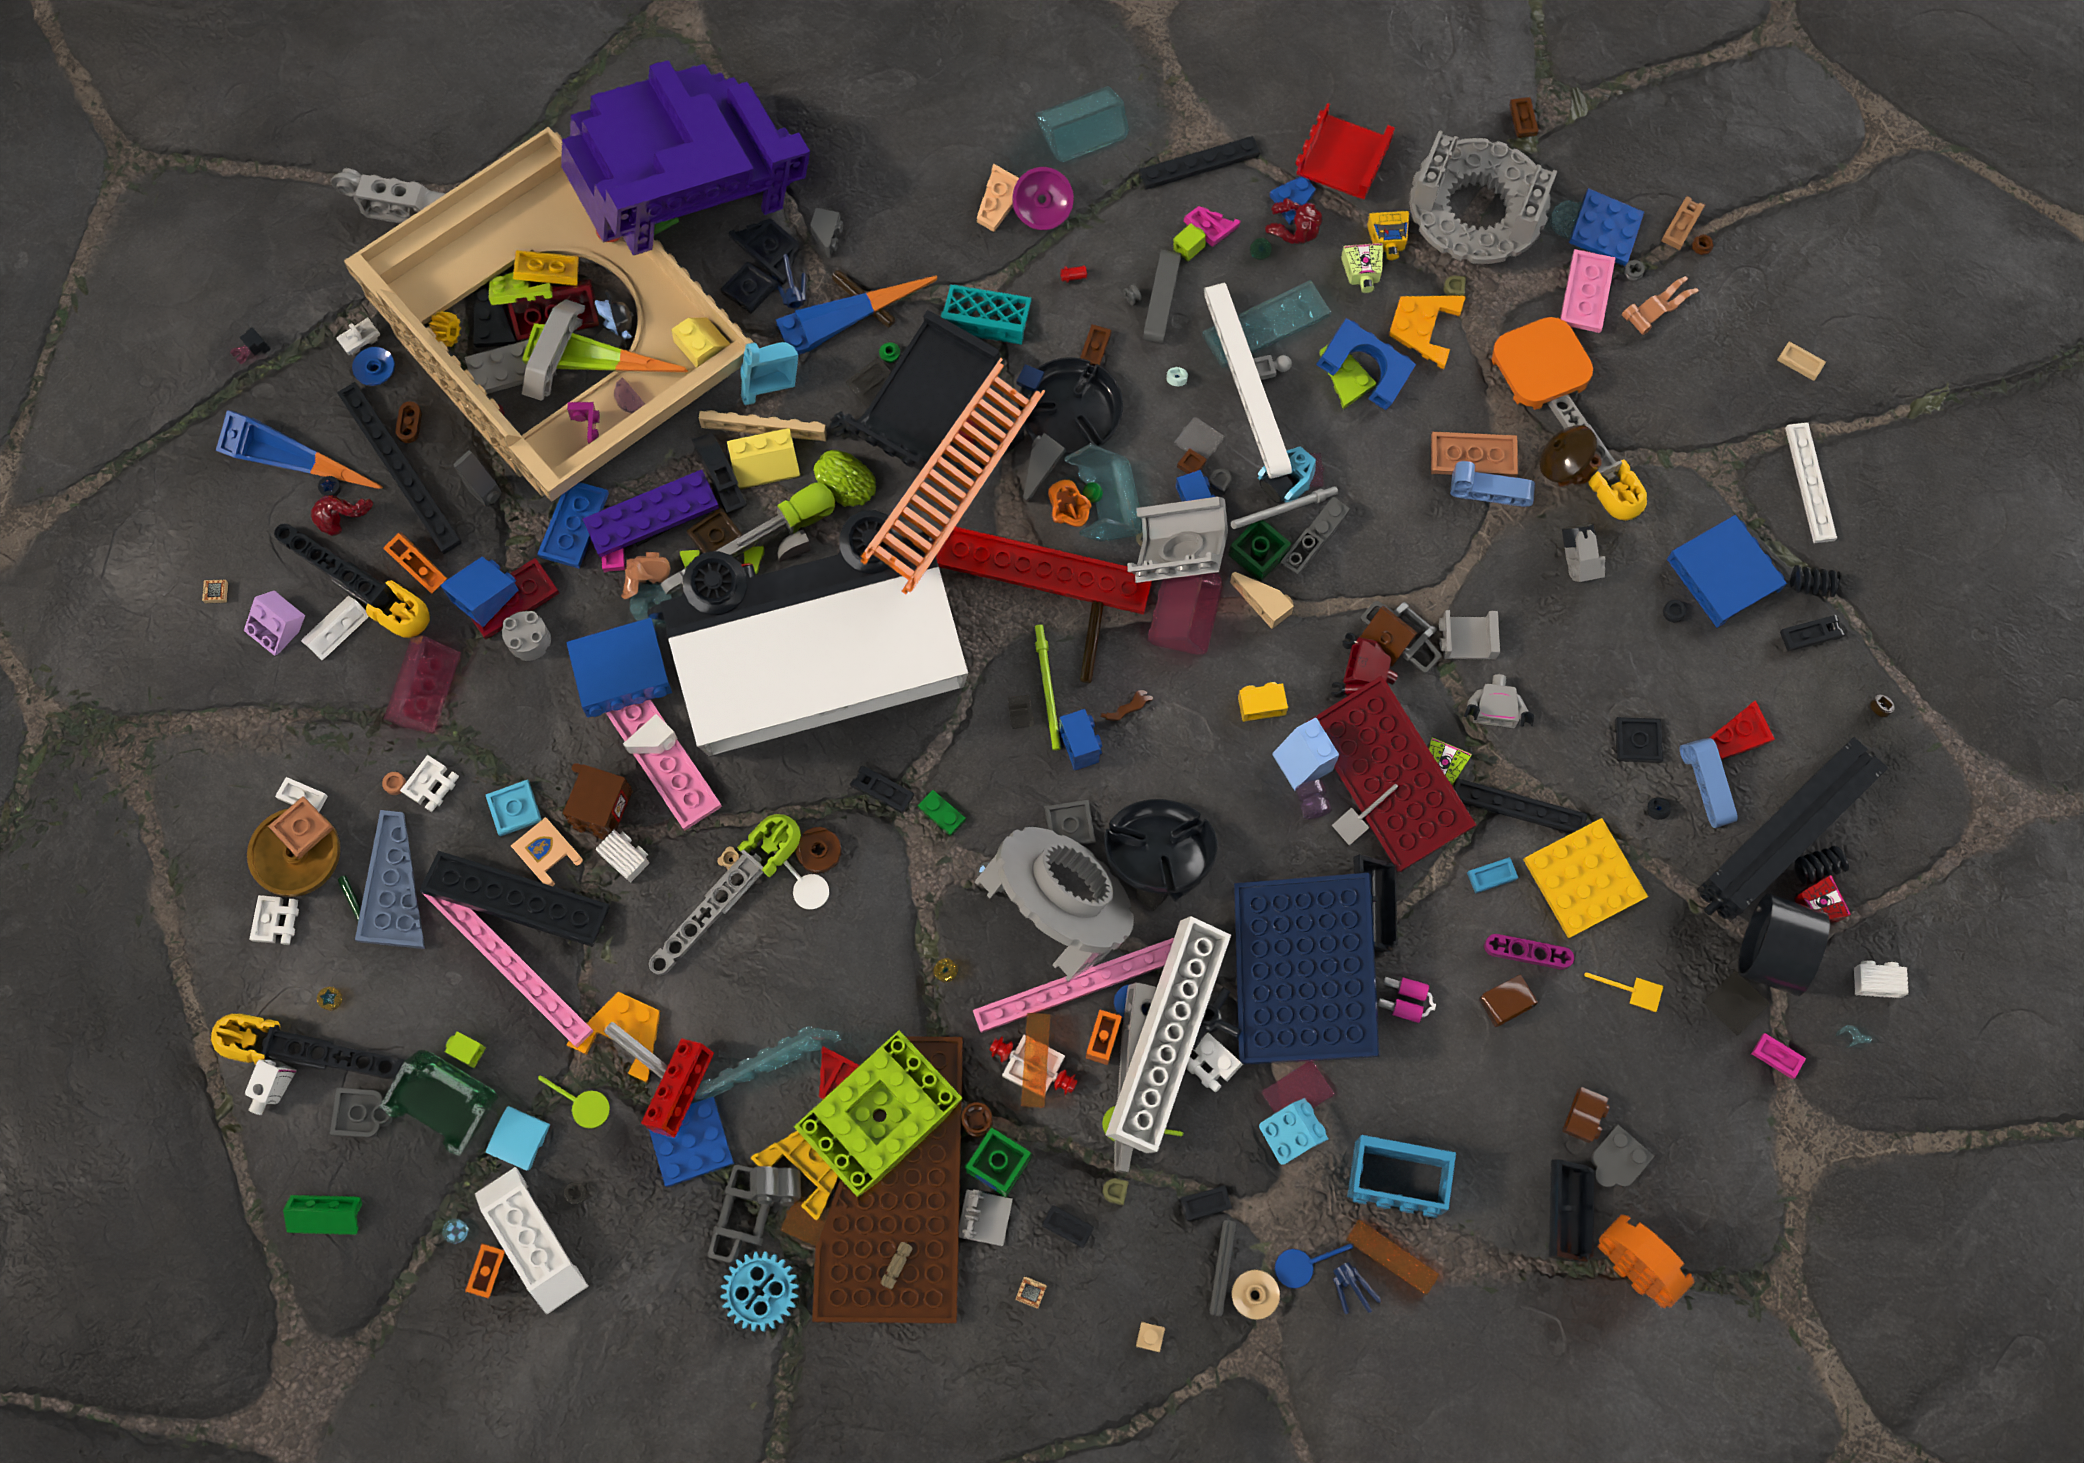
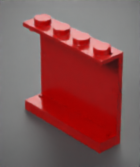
[1295,103,1395,200]

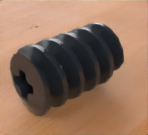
[1790,565,1841,597]
[1795,845,1849,885]

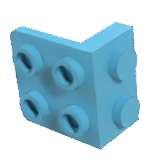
[1259,1098,1328,1165]

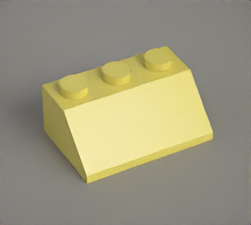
[727,428,800,489]

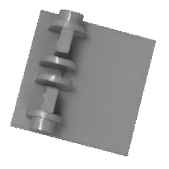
[959,1190,1013,1246]

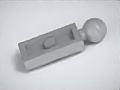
[1231,355,1292,385]

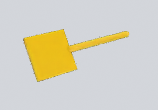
[1584,972,1663,1012]

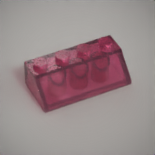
[383,636,461,734]

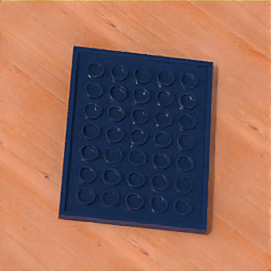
[1234,873,1380,1065]

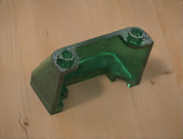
[379,1050,498,1156]

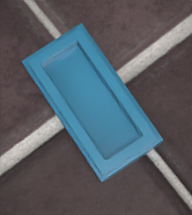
[1467,857,1519,894]

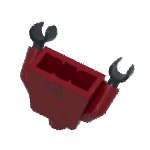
[1331,633,1398,698]

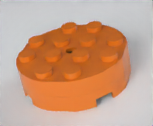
[1598,1215,1694,1309]

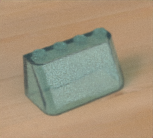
[1035,86,1129,162]

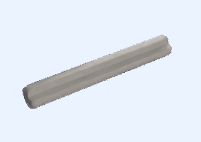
[604,1022,668,1078]

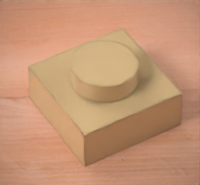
[1136,1322,1165,1352]

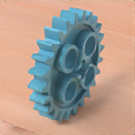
[721,1252,799,1332]

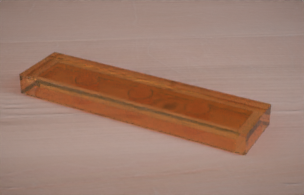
[1021,1013,1050,1108]
[1346,1220,1440,1295]

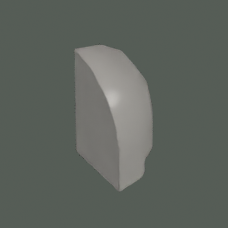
[778,530,811,562]

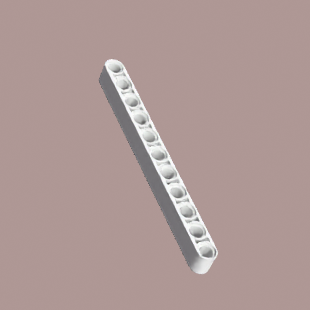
[1204,283,1292,479]

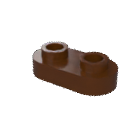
[396,401,422,443]

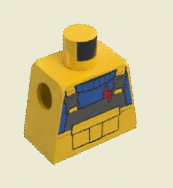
[1367,211,1409,260]

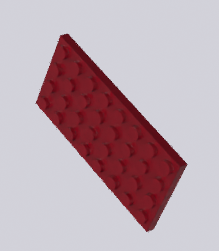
[1307,675,1477,873]

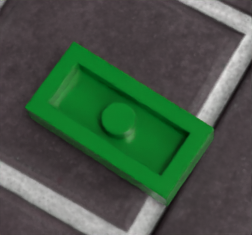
[918,790,966,836]

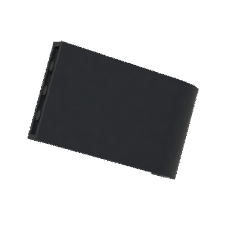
[844,310,1000,471]

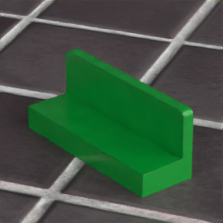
[283,1195,362,1234]

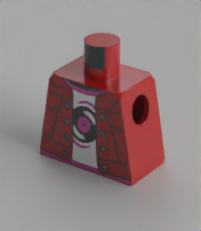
[1795,875,1851,923]

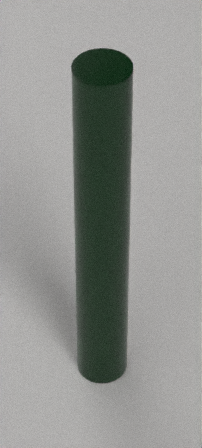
[338,876,361,921]

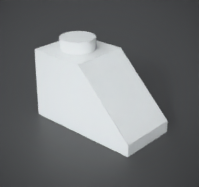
[623,714,678,754]

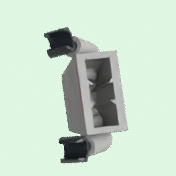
[1464,674,1534,728]

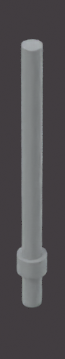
[1231,486,1338,529]

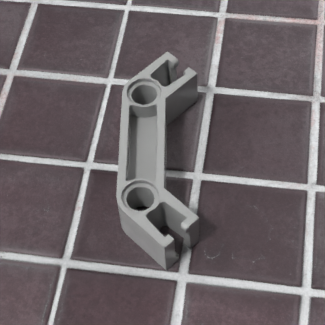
[522,299,585,401]

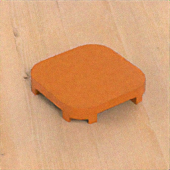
[1491,317,1593,410]

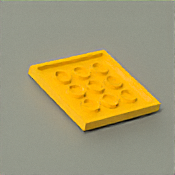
[1523,818,1648,939]

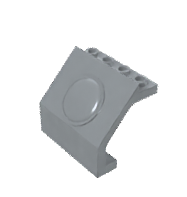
[1127,496,1228,583]

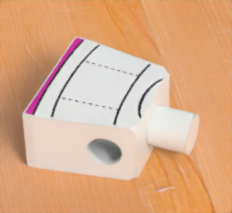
[245,1060,297,1115]

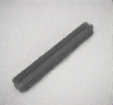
[1210,1220,1236,1316]

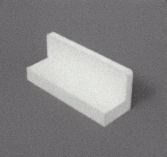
[301,596,369,660]

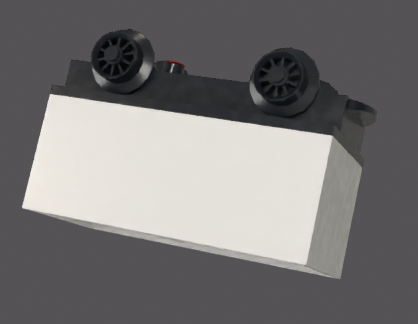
[647,510,968,756]

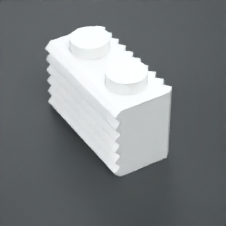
[596,830,649,883]
[1854,961,1909,998]

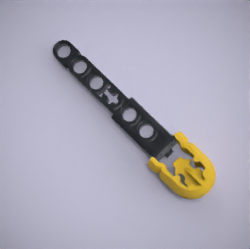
[274,523,430,638]
[211,1014,420,1083]

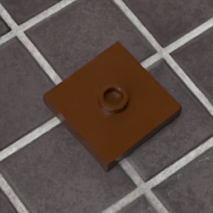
[1360,606,1417,667]

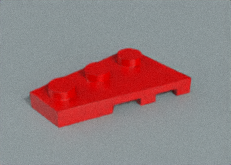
[1710,700,1775,760]

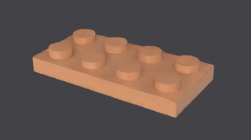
[1431,432,1518,478]

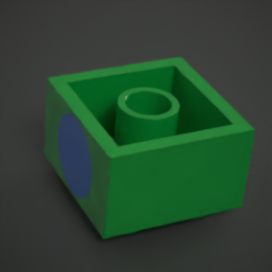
[966,1127,1032,1197]

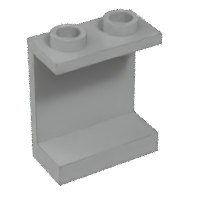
[1439,610,1500,659]

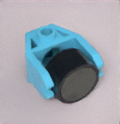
[1258,446,1316,504]

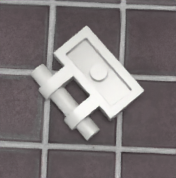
[400,755,459,812]
[249,895,299,945]
[1187,1032,1243,1092]

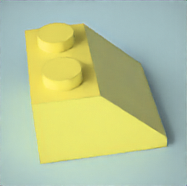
[671,318,730,368]

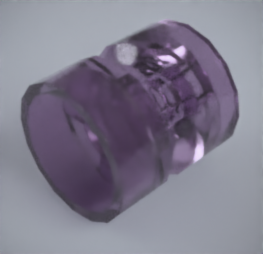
[1295,780,1332,819]

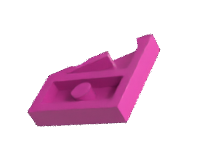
[1183,206,1240,247]

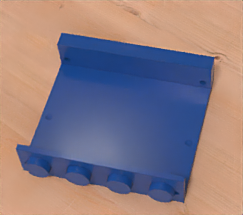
[1667,515,1787,628]
[566,618,673,718]

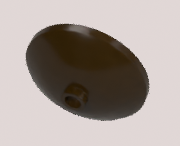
[1540,425,1597,482]

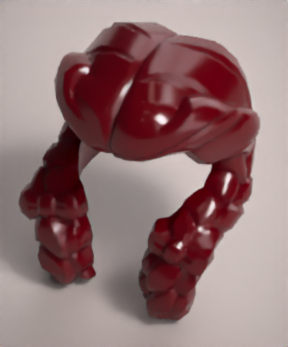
[1265,198,1322,244]
[311,495,373,536]

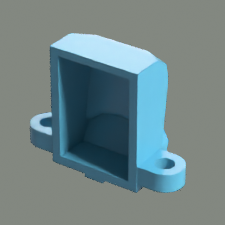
[740,342,798,405]

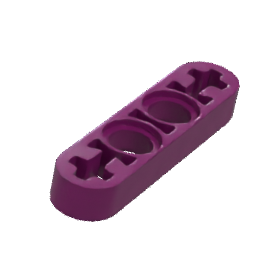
[1484,934,1574,970]

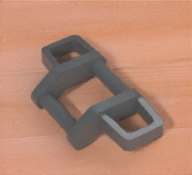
[1361,601,1441,674]
[708,1165,774,1264]

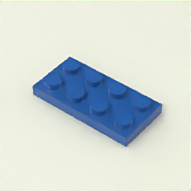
[538,482,609,569]

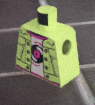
[1341,243,1383,293]

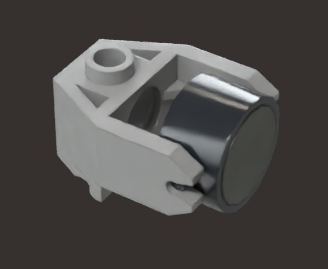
[1562,524,1605,582]

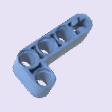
[1450,461,1535,507]
[1680,738,1738,828]

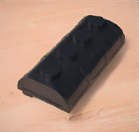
[1353,854,1398,952]
[1549,1159,1595,1262]

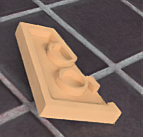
[977,164,1019,232]

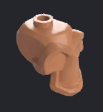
[621,552,670,599]

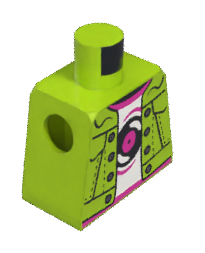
[1428,737,1472,785]

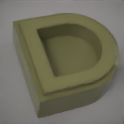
[1444,276,1466,296]
[1103,1179,1129,1206]

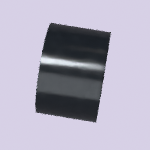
[1738,894,1830,996]

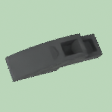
[1281,496,1350,575]

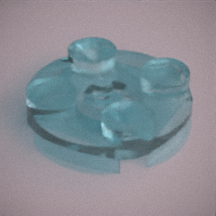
[629,584,672,627]

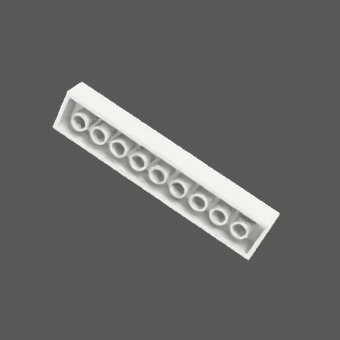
[1106,916,1231,1153]

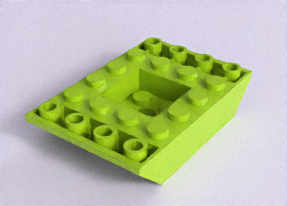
[794,1030,963,1197]

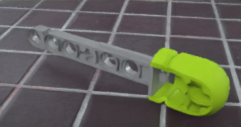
[661,482,835,594]
[649,814,801,975]

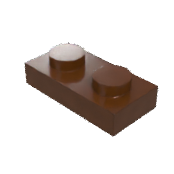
[1509,97,1539,138]
[1080,324,1111,367]

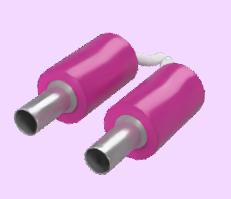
[1378,977,1436,1023]

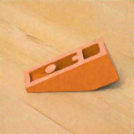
[383,532,447,594]

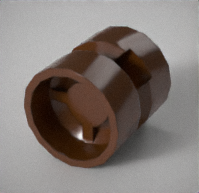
[962,1103,993,1137]

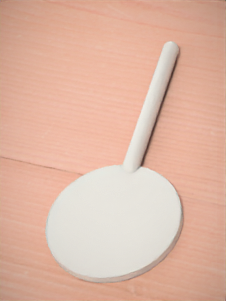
[773,851,829,910]

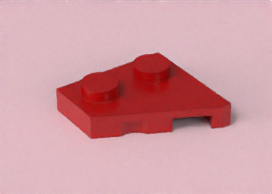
[819,1046,860,1100]

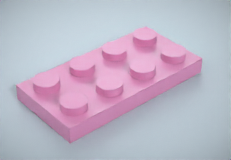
[1560,249,1615,333]

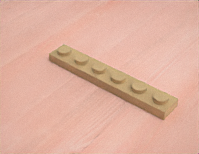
[699,410,827,441]

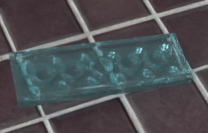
[1202,280,1331,368]

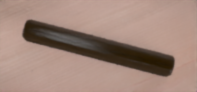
[832,270,895,328]
[1080,601,1104,683]

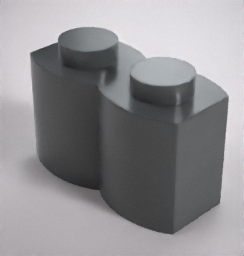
[750,1166,801,1206]

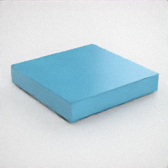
[486,780,542,837]

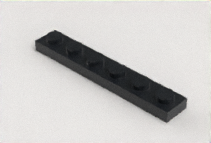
[1139,136,1260,190]

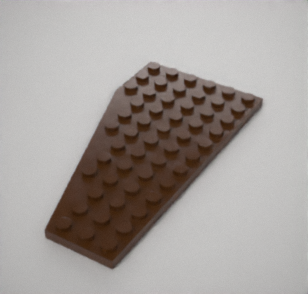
[812,1036,963,1324]

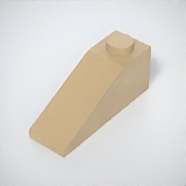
[1230,572,1294,629]

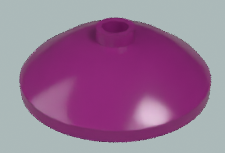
[1012,167,1074,230]

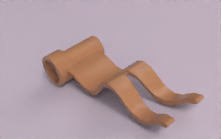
[1622,276,1699,335]

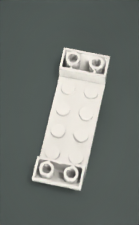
[475,1167,589,1314]

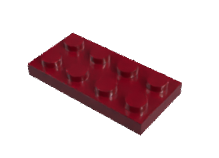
[470,558,560,640]

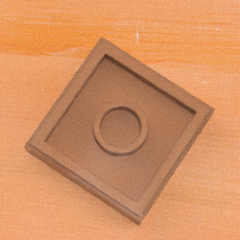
[268,796,334,859]

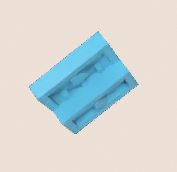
[486,1106,550,1171]

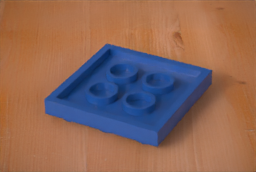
[1569,188,1644,266]
[649,1097,734,1187]

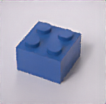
[1059,709,1102,771]

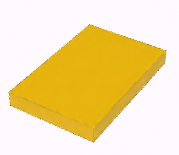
[513,250,579,286]

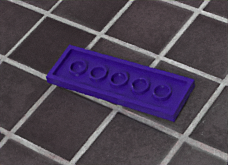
[583,469,719,558]

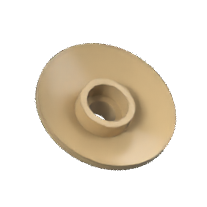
[1232,1270,1280,1319]

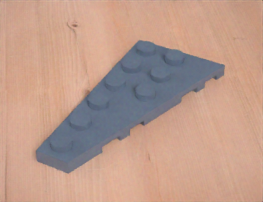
[355,810,425,949]

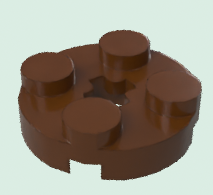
[796,827,841,873]

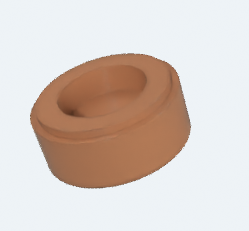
[382,772,406,795]

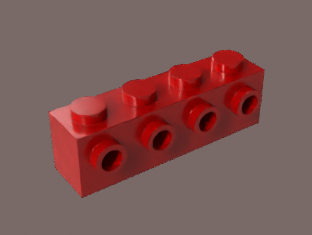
[641,1038,714,1138]

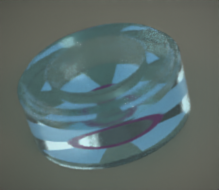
[442,1219,468,1244]

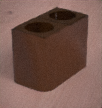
[1479,974,1538,1028]

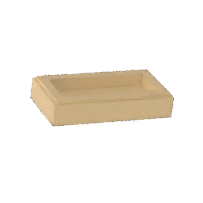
[1777,342,1826,381]

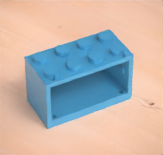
[1347,1135,1456,1218]

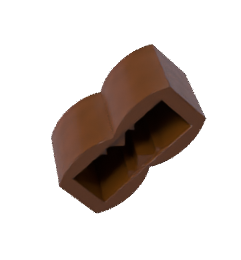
[1562,1087,1610,1143]

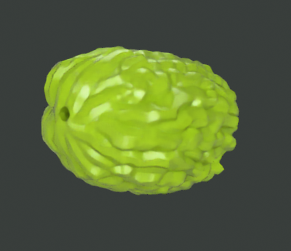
[814,450,876,507]

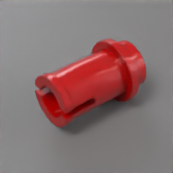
[1060,265,1087,283]

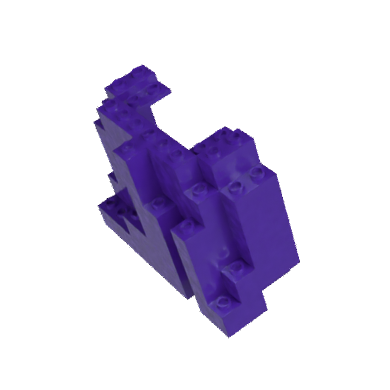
[561,60,810,256]

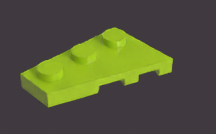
[1319,345,1376,410]

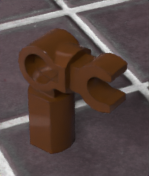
[1558,454,1602,487]

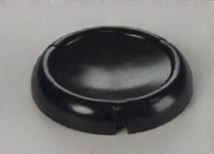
[1018,357,1123,455]
[1104,799,1218,894]

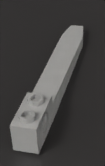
[1114,983,1157,1172]

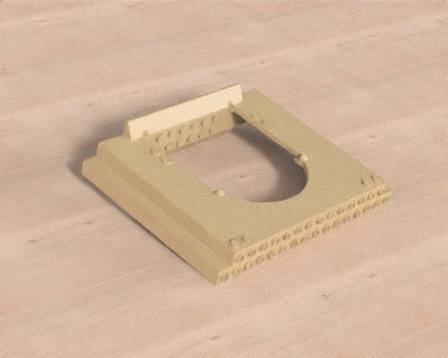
[344,127,754,502]

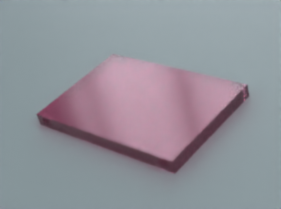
[1261,1061,1335,1114]

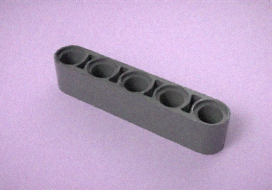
[1143,250,1181,343]

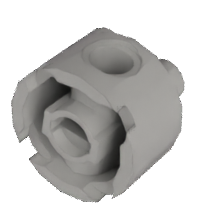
[502,611,551,661]

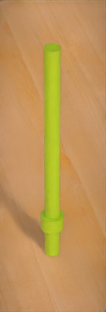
[1035,625,1061,751]

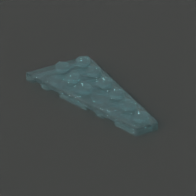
[695,1026,841,1100]

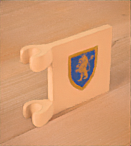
[511,817,583,886]

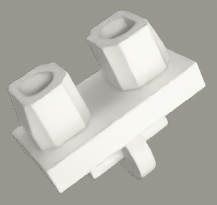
[336,318,380,355]

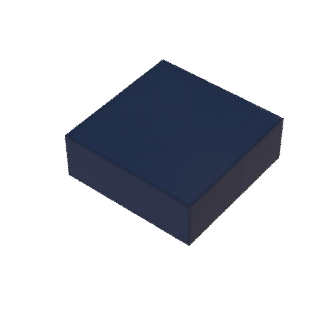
[1016,364,1044,392]

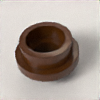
[1692,235,1713,255]

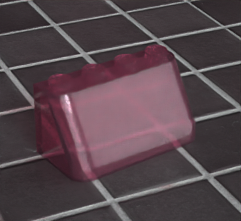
[1148,572,1222,655]

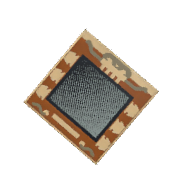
[202,580,228,603]
[1016,1277,1047,1309]

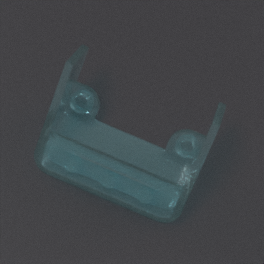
[1064,444,1143,542]

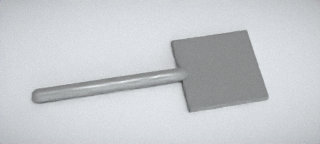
[1332,784,1398,845]

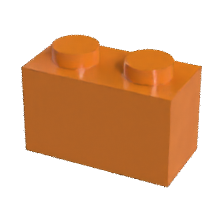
[1086,1010,1122,1065]
[465,1243,505,1298]

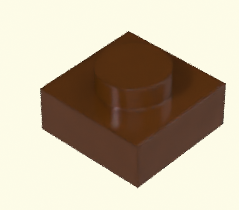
[1177,448,1207,474]

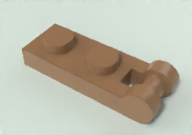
[1661,196,1705,250]

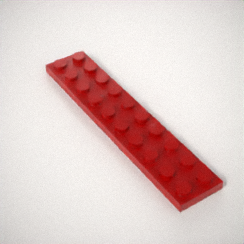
[936,527,1152,615]

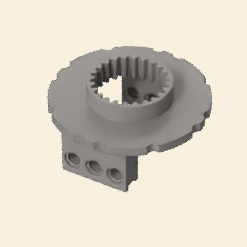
[1409,131,1557,264]
[975,827,1134,981]

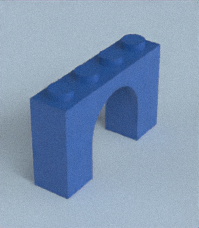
[1316,318,1416,410]

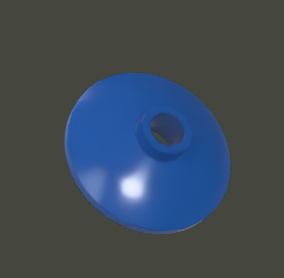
[352,347,395,386]

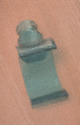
[1836,1025,1871,1048]

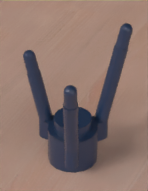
[772,254,806,309]
[1332,1262,1381,1314]

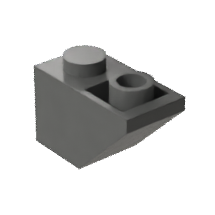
[811,208,843,258]

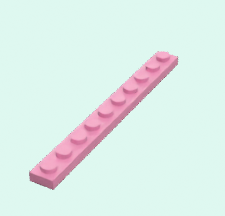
[423,894,594,1048]
[973,938,1174,1033]

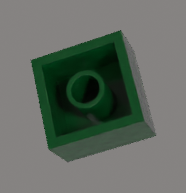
[1228,520,1291,582]

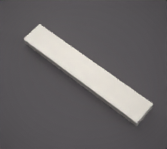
[1785,423,1837,543]

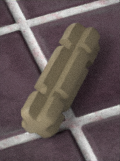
[881,1242,912,1289]

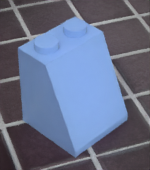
[1272,717,1339,791]

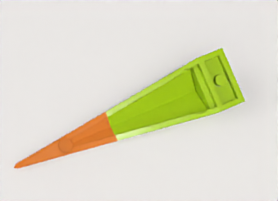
[522,323,688,372]

